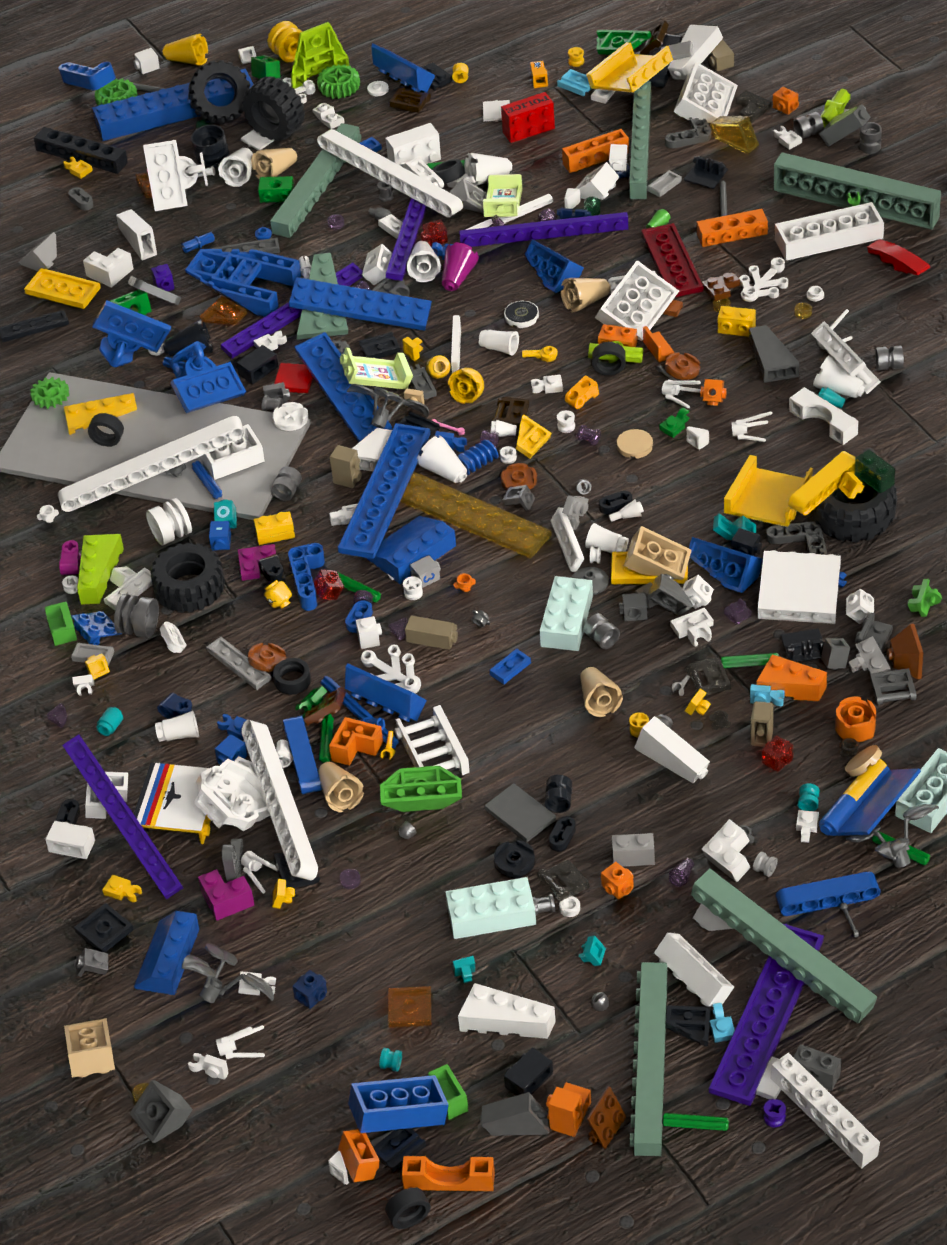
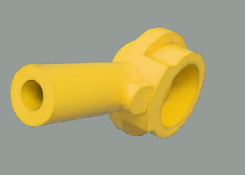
[522,346,558,362]

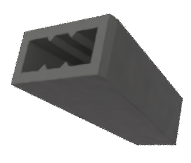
[749,325,799,383]

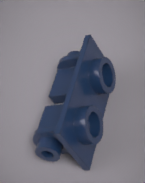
[557,207,592,220]

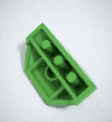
[380,766,462,812]

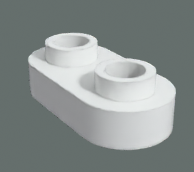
[160,622,186,653]

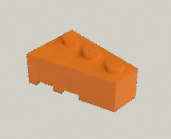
[756,655,827,701]

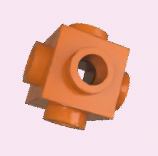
[773,87,799,115]
[700,379,727,406]
[601,862,634,900]

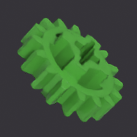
[31,377,70,409]

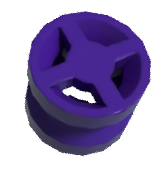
[764,1099,786,1127]

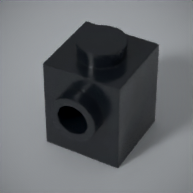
[731,528,762,556]

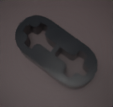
[599,491,633,515]
[56,799,80,825]
[549,816,576,852]

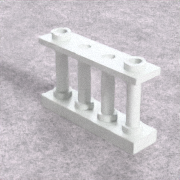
[811,321,881,394]
[394,705,470,775]

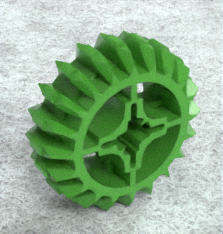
[317,64,360,99]
[95,78,138,106]

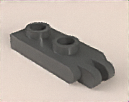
[409,364,437,400]

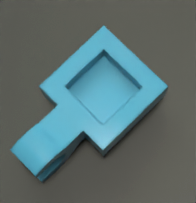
[750,684,785,706]
[710,1003,735,1043]

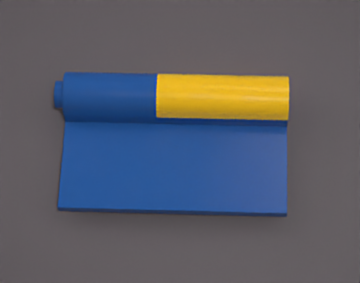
[819,759,921,836]

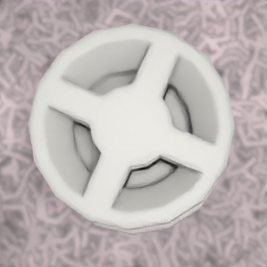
[557,410,575,433]
[403,576,423,600]

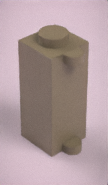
[405,615,458,650]

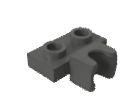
[372,278,409,297]

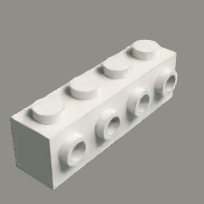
[654,933,734,1007]

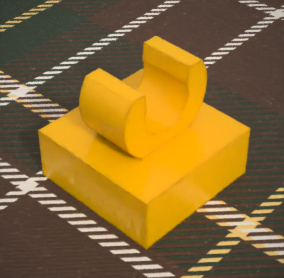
[402,337,423,361]
[838,472,865,499]
[85,653,110,679]
[685,689,711,715]
[272,879,295,909]

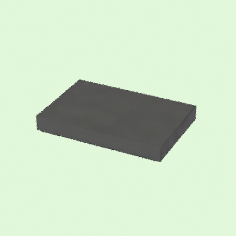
[484,783,556,843]

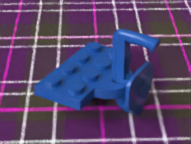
[92,300,171,367]
[167,341,246,413]

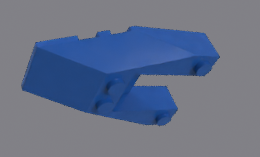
[185,249,301,317]

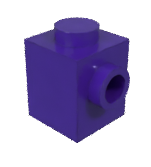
[151,264,175,291]

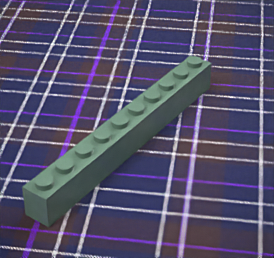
[630,81,651,199]
[270,123,361,238]
[691,868,877,1024]
[630,962,668,1156]

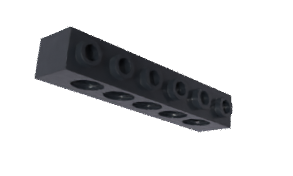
[34,127,128,174]

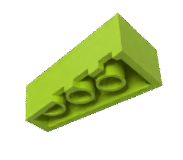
[77,534,124,605]

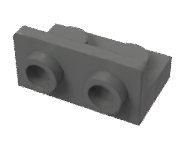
[855,612,893,652]

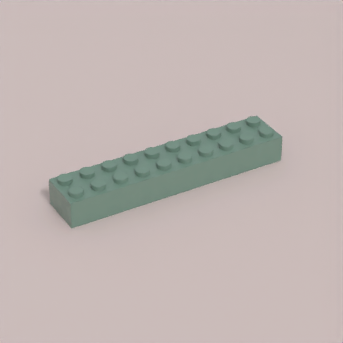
[774,152,941,230]

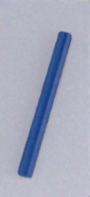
[321,676,399,748]

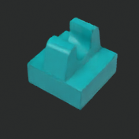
[579,935,606,966]
[453,956,476,983]

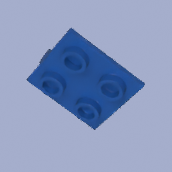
[71,611,122,645]

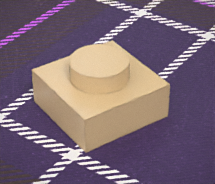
[404,388,424,407]

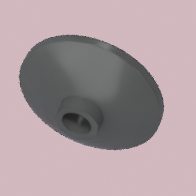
[571,567,609,595]

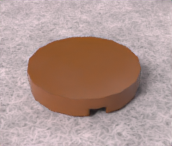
[665,352,700,380]
[501,463,537,490]
[248,643,286,672]

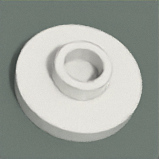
[367,81,389,96]

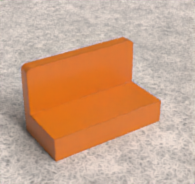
[643,326,674,362]

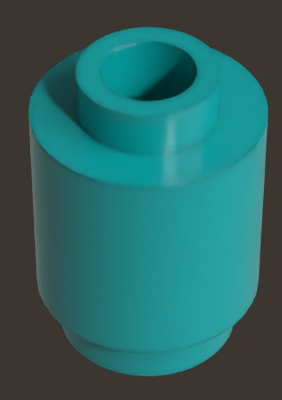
[96,707,123,736]

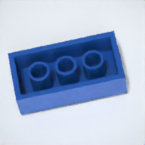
[348,1075,449,1133]

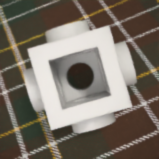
[682,575,714,609]
[846,589,874,624]

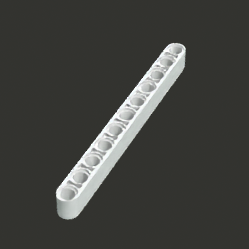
[317,129,463,217]
[57,416,245,512]
[242,720,318,880]

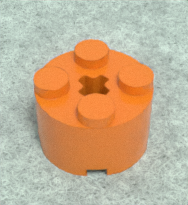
[835,696,876,744]

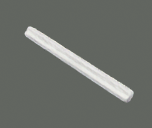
[465,194,553,230]

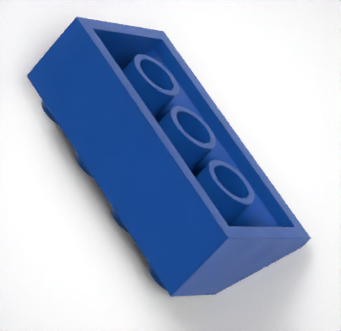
[371,43,435,92]
[345,663,427,722]
[134,911,199,995]

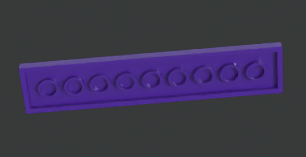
[709,924,824,1106]

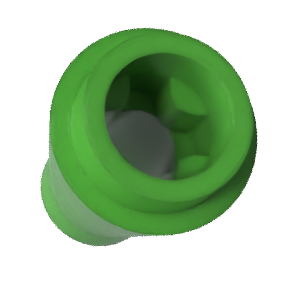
[646,209,670,229]

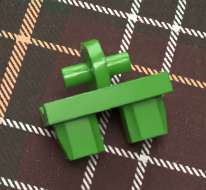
[908,579,942,617]

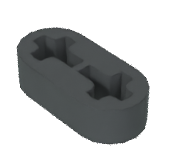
[69,187,94,210]

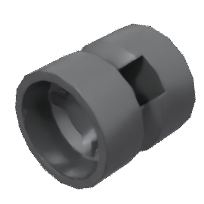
[793,112,824,139]
[859,122,882,154]
[875,345,904,371]
[271,466,302,501]
[584,613,620,649]

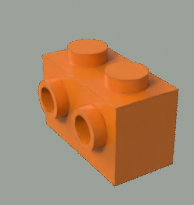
[598,324,638,347]
[338,1129,380,1182]

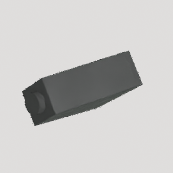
[819,104,871,147]
[480,1092,549,1136]

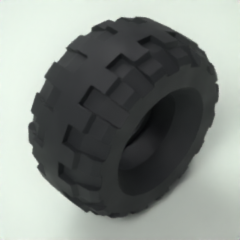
[811,461,897,542]

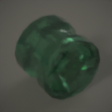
[584,196,601,216]

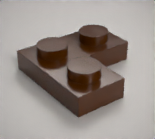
[702,273,741,301]
[303,686,346,725]

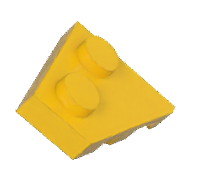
[516,415,552,459]

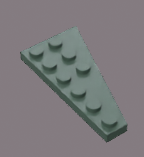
[297,253,348,340]

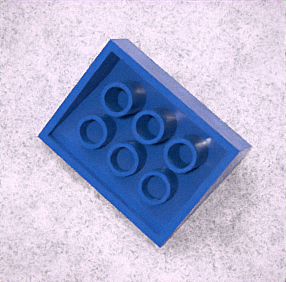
[367,516,456,584]

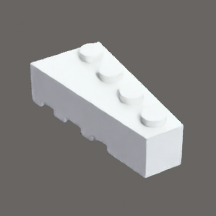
[458,983,555,1039]

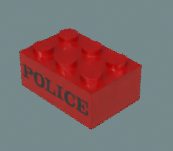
[501,92,555,143]

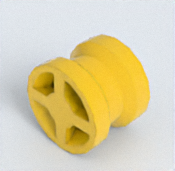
[568,47,584,67]
[452,63,468,83]
[629,712,649,738]

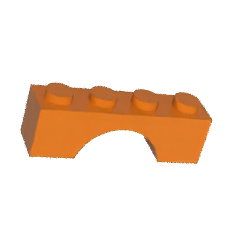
[402,1156,495,1191]

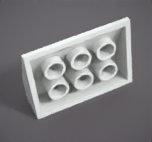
[674,62,738,124]
[595,261,679,341]

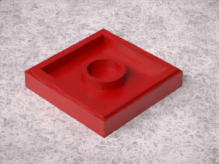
[274,363,313,393]

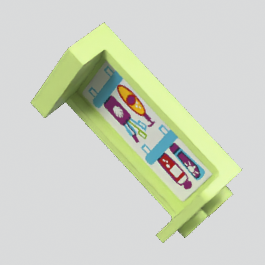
[483,174,522,217]
[340,348,413,390]

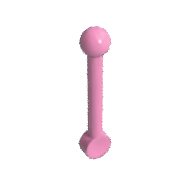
[432,419,465,435]

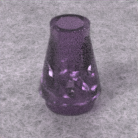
[669,858,694,887]

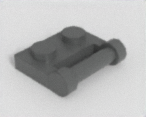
[870,668,916,705]

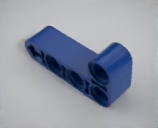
[58,62,116,90]
[288,543,325,611]

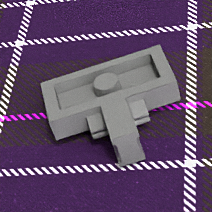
[562,495,589,530]
[849,636,891,673]

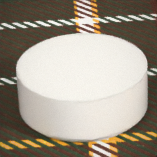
[559,896,580,917]

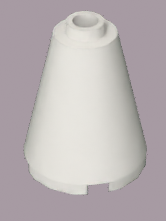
[218,148,253,187]
[464,153,512,186]
[407,241,441,282]
[813,355,866,398]
[417,435,467,483]

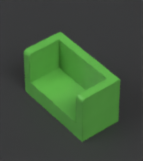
[45,601,77,646]
[428,1064,468,1120]

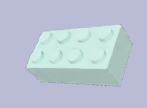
[540,576,593,651]
[895,748,947,833]
[445,877,536,939]

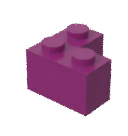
[198,869,254,921]

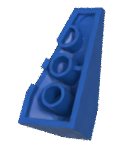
[525,239,584,293]
[689,537,763,593]

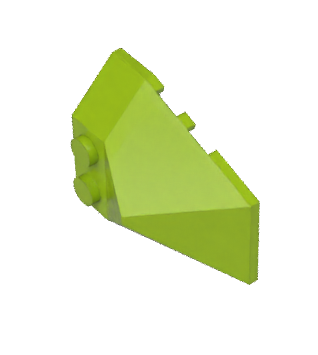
[291,22,349,89]

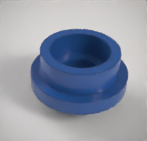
[255,227,272,240]

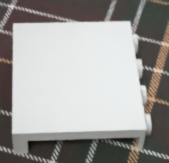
[758,550,841,624]

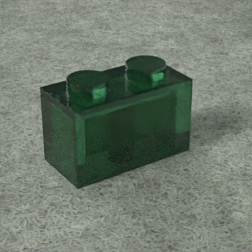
[855,449,895,493]

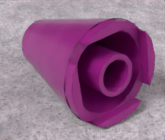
[442,242,479,291]

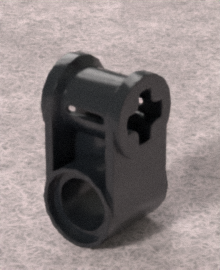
[258,554,286,585]

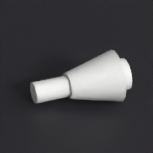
[609,499,644,522]

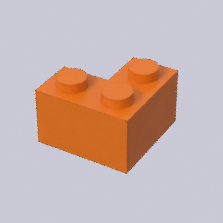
[329,717,383,766]
[546,1082,591,1137]

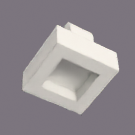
[72,674,95,696]

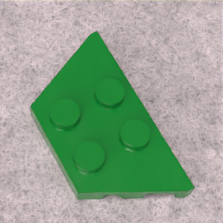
[597,30,652,55]

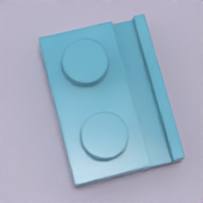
[557,69,591,96]

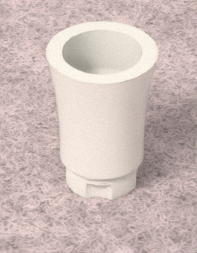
[479,330,519,356]
[585,523,629,553]
[155,711,199,742]

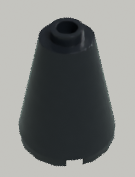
[163,319,213,357]

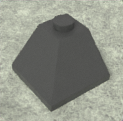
[646,574,693,616]
[130,1080,193,1143]

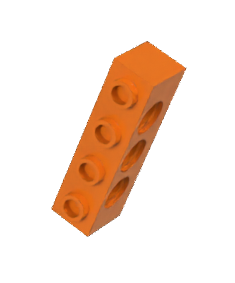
[562,129,629,173]
[697,209,768,247]

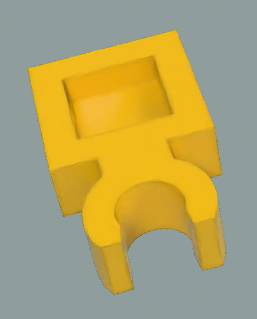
[64,157,93,179]
[102,875,142,902]

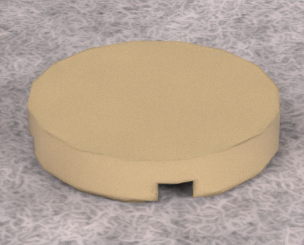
[617,429,653,458]
[845,745,882,777]

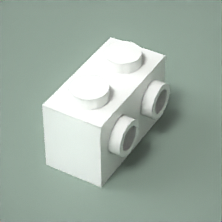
[46,821,95,859]

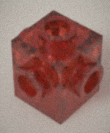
[421,220,448,247]
[313,570,344,600]
[762,735,794,772]

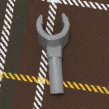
[672,675,690,696]

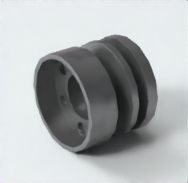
[114,594,159,638]

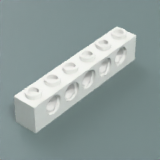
[770,1053,880,1169]

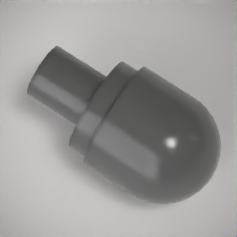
[369,208,391,220]

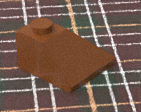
[887,624,923,679]

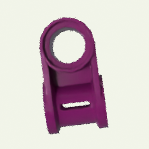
[59,540,81,575]

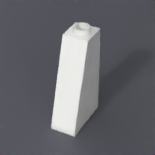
[668,25,723,80]
[116,209,157,260]
[634,716,710,783]

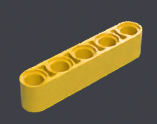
[788,451,861,515]

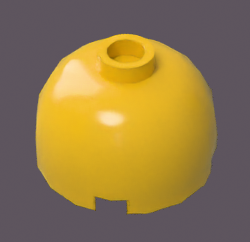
[448,367,484,404]

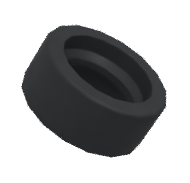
[432,159,465,184]
[592,342,626,375]
[88,413,124,447]
[273,658,311,695]
[385,1188,431,1229]

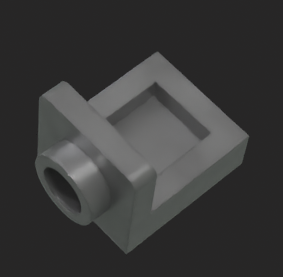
[263,382,291,403]
[74,948,108,977]

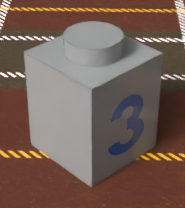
[410,555,441,588]

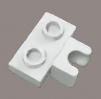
[670,608,713,647]

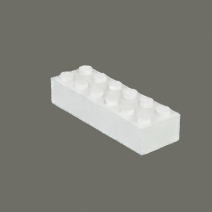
[775,202,884,260]

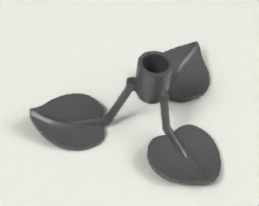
[347,384,429,429]
[846,804,939,868]
[182,943,274,1003]

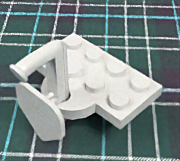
[143,140,215,211]

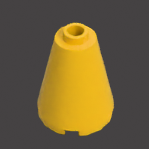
[162,34,208,66]

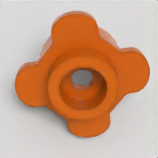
[453,573,476,592]

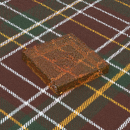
[388,986,432,1028]

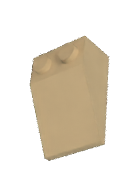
[624,526,691,580]
[64,1018,115,1077]

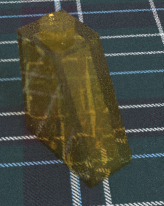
[710,116,759,153]

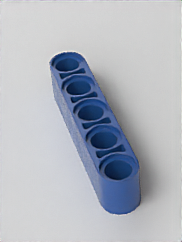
[283,715,322,795]
[775,872,881,916]

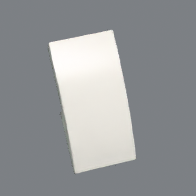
[312,103,345,129]

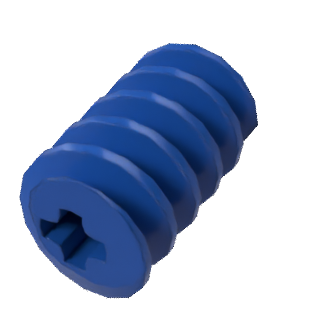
[458,440,499,475]

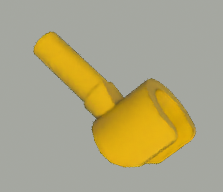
[381,731,395,760]

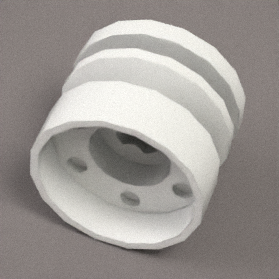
[146,498,192,546]

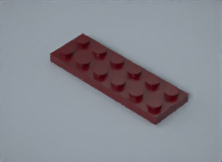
[641,223,703,298]

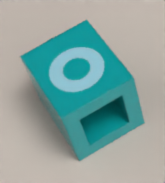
[214,499,237,529]

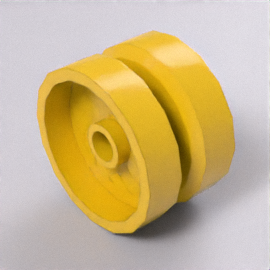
[267,21,303,62]

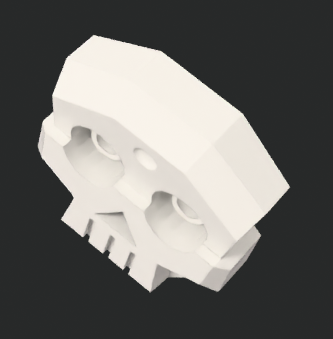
[194,759,270,831]

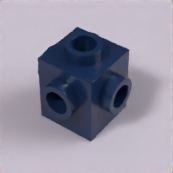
[293,970,327,1009]

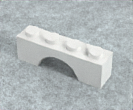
[789,387,858,445]

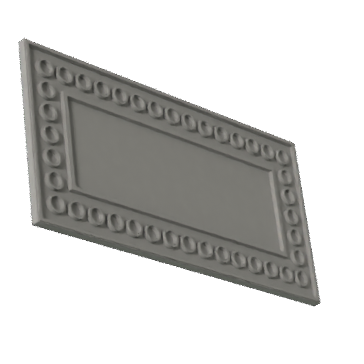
[0,372,311,520]

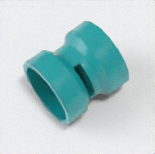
[798,783,820,811]

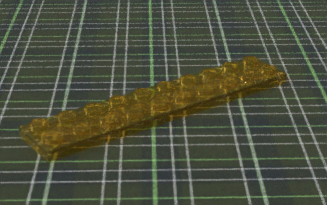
[400,472,552,558]

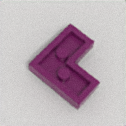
[238,544,276,581]

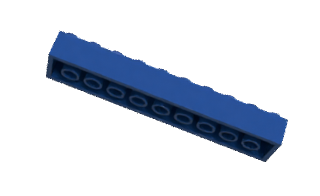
[92,68,254,141]

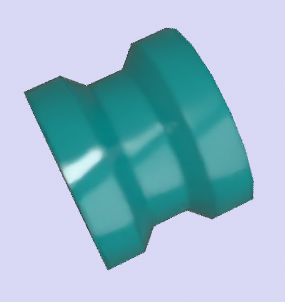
[379,1048,402,1072]

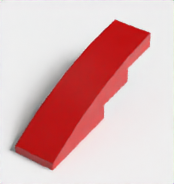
[867,239,930,275]

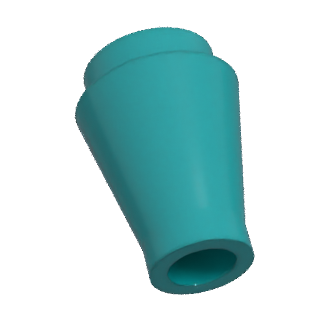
[818,387,845,408]

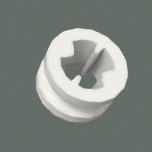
[500,446,517,464]
[590,546,601,564]
[62,575,78,594]

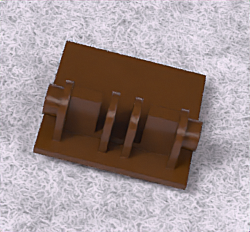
[587,1086,626,1149]

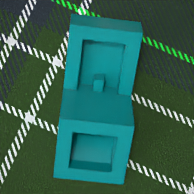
[713,514,756,540]

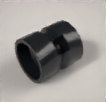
[545,775,572,813]

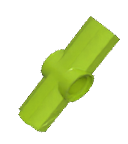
[821,89,850,128]
[588,341,643,363]

